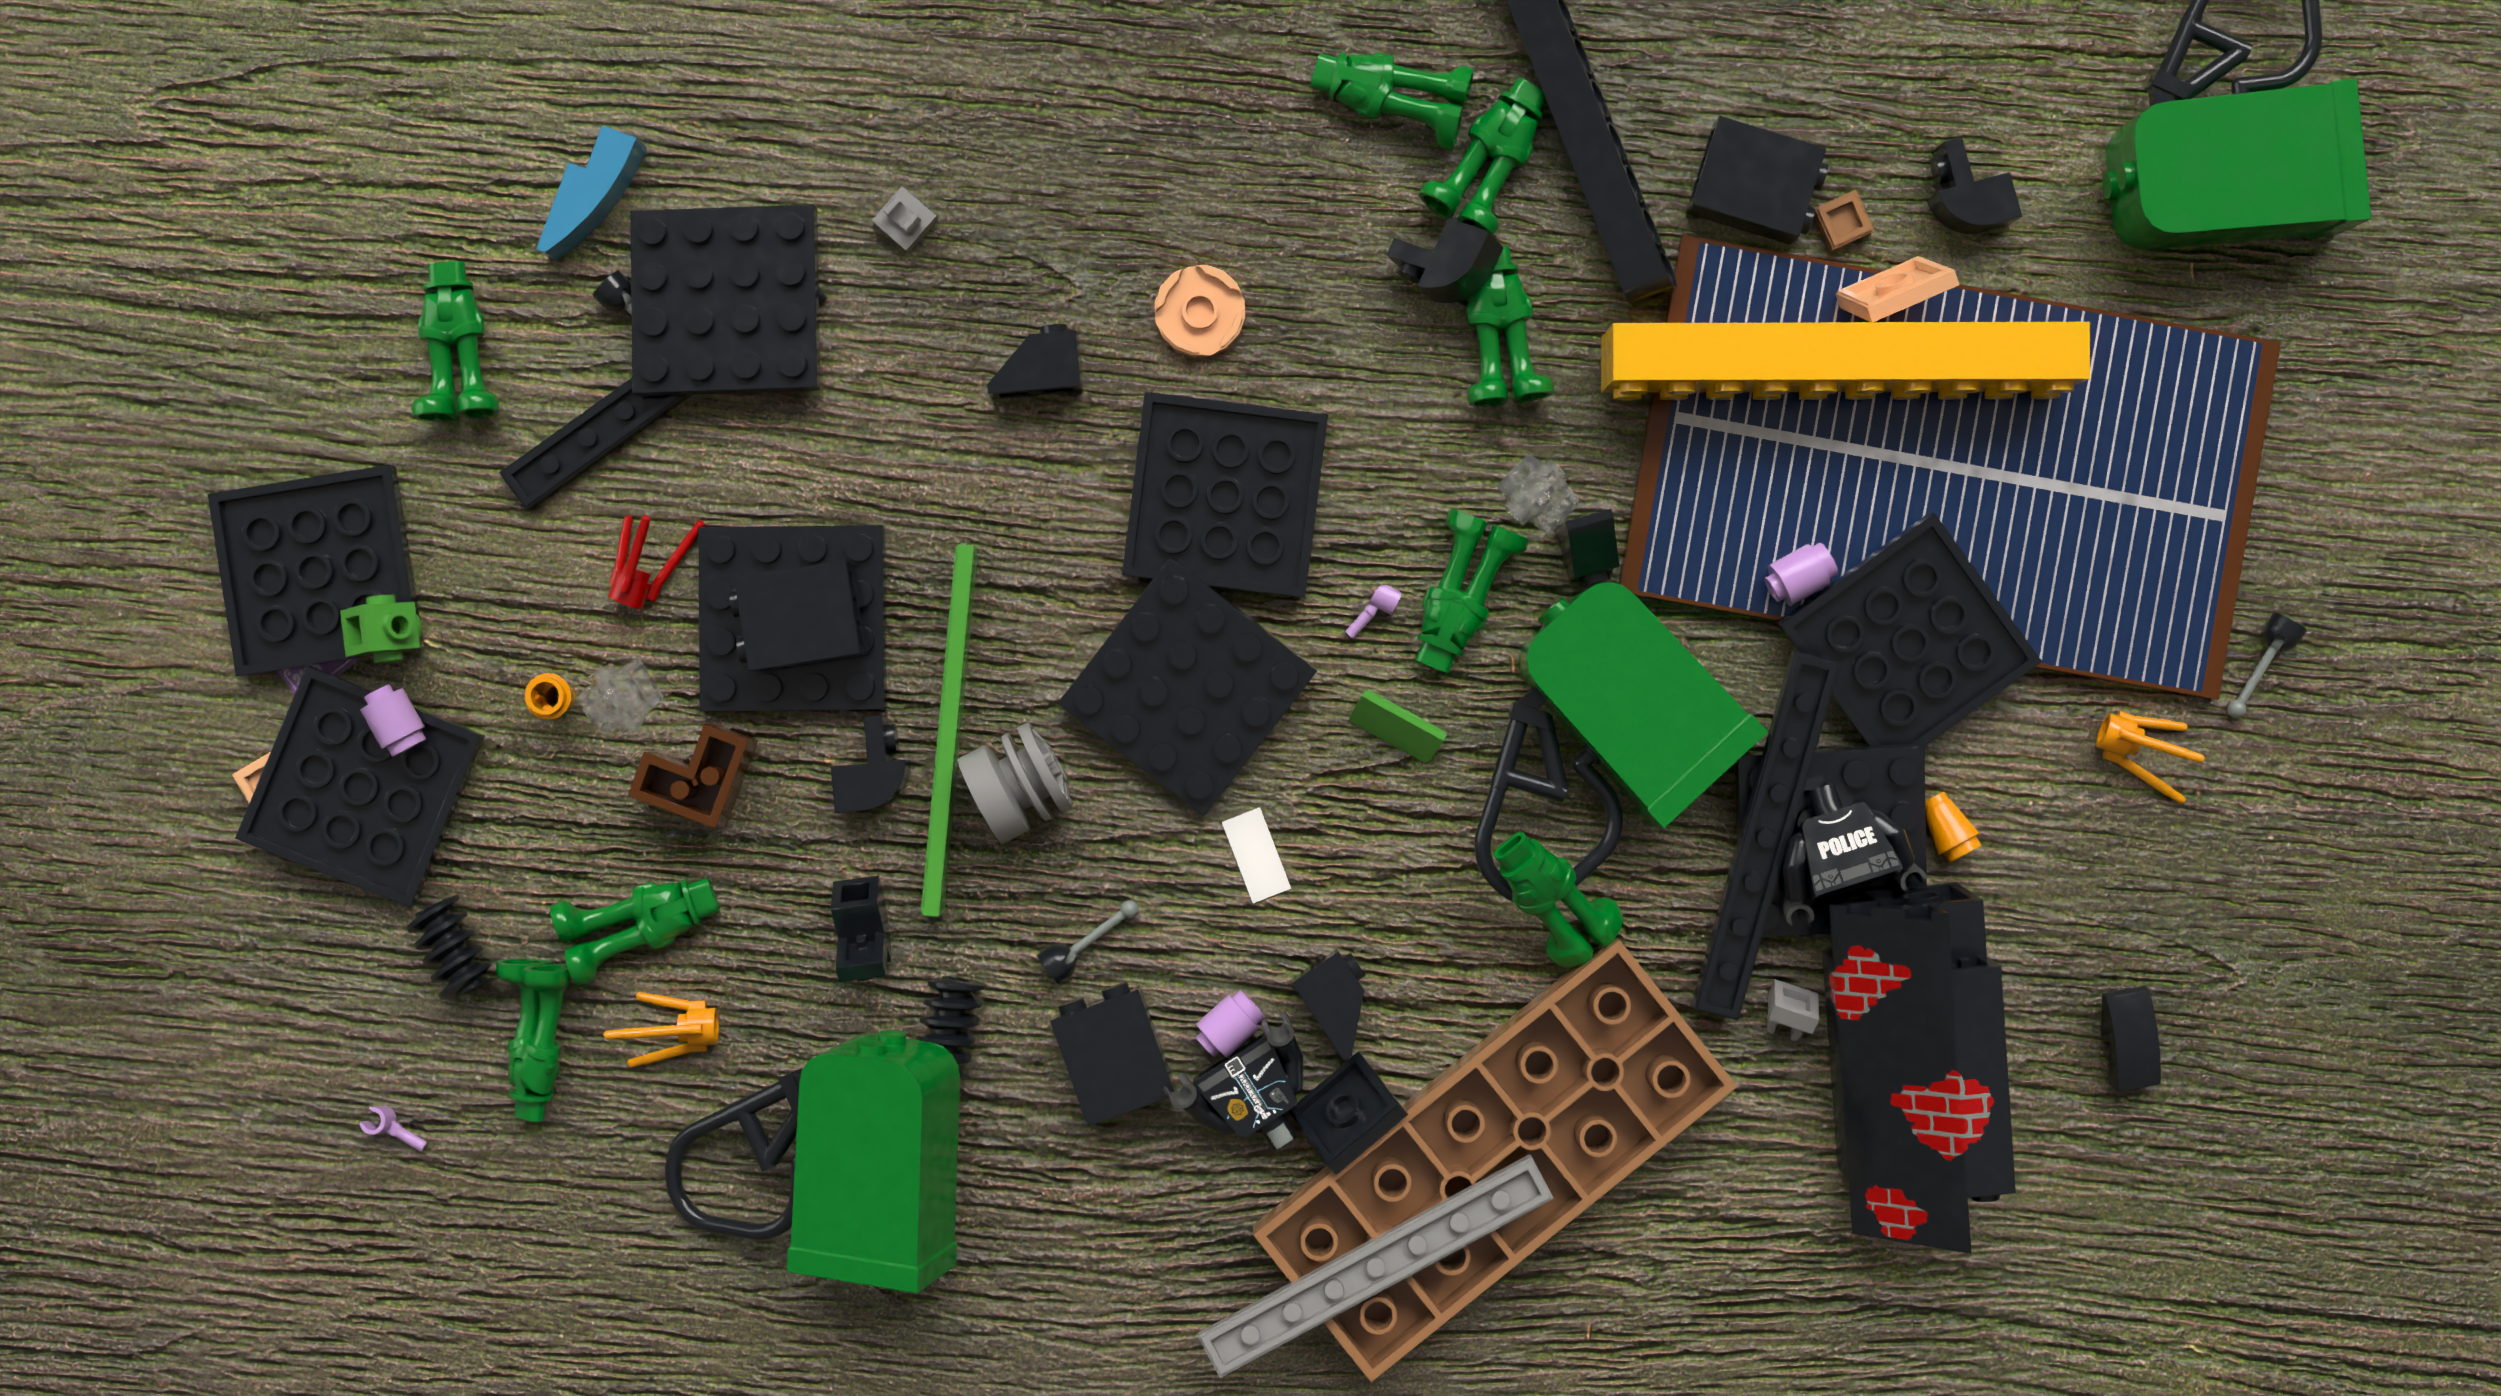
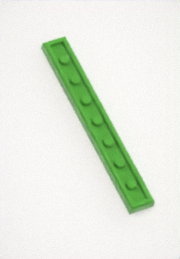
[921,544,979,917]

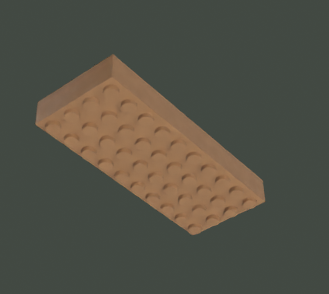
[1253,938,1738,1382]

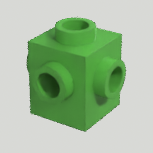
[340,595,422,663]

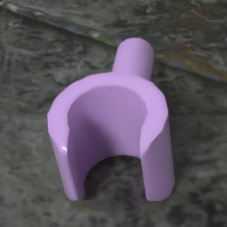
[1345,585,1401,639]
[360,1106,427,1152]

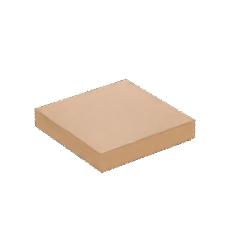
[1835,256,1959,322]

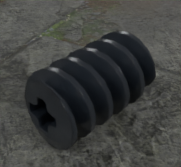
[406,895,497,1000]
[916,976,987,1077]

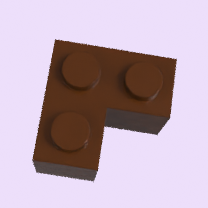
[628,724,758,828]

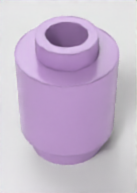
[1764,543,1838,606]
[360,684,426,757]
[1196,989,1265,1058]

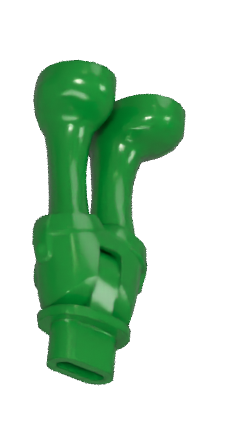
[1310,52,1475,151]
[1419,78,1546,236]
[1466,246,1554,407]
[411,261,499,422]
[1415,508,1529,674]
[1494,832,1623,968]
[550,878,720,987]
[496,958,570,1122]

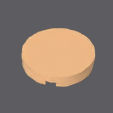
[1154,265,1245,358]

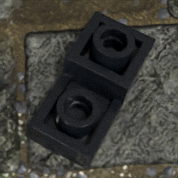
[2101,986,2161,1092]

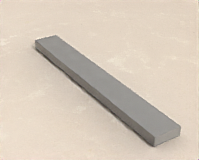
[1198,1154,1554,1378]

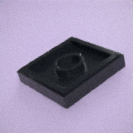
[1288,1051,1408,1175]

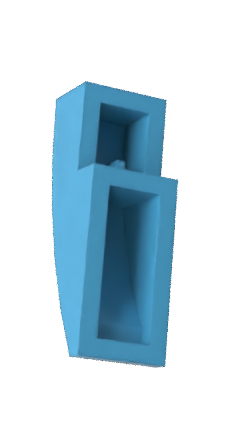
[536,125,647,260]

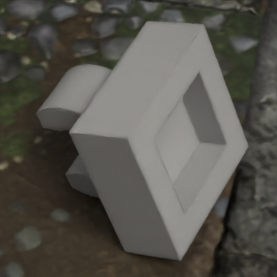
[872,186,938,254]
[1767,979,1819,1041]

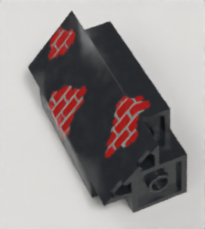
[1822,882,2016,1254]

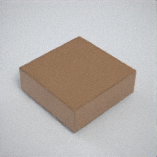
[1814,190,1875,253]

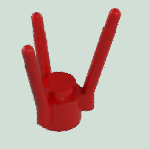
[607,515,705,610]

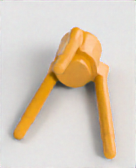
[2096,711,2205,804]
[603,992,719,1068]

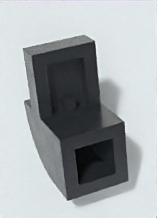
[1927,137,2022,234]
[1386,218,1504,303]
[831,715,911,813]
[831,875,891,982]

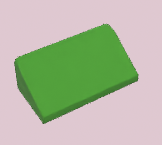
[1349,689,1447,763]

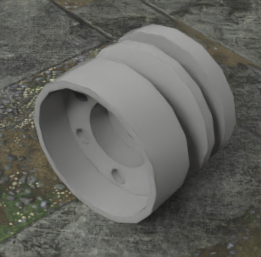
[957,722,1074,844]

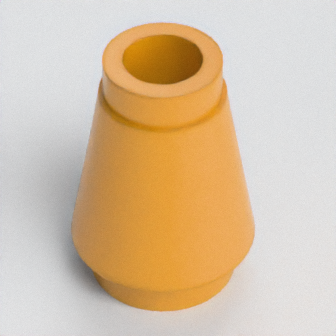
[525,673,575,720]
[1925,791,1982,863]

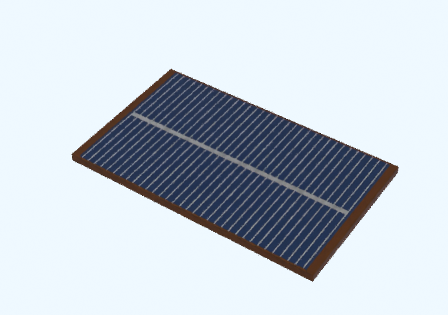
[1618,235,2281,700]

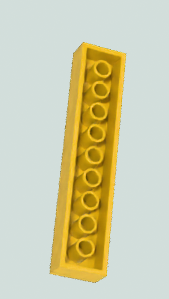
[1601,322,2090,401]

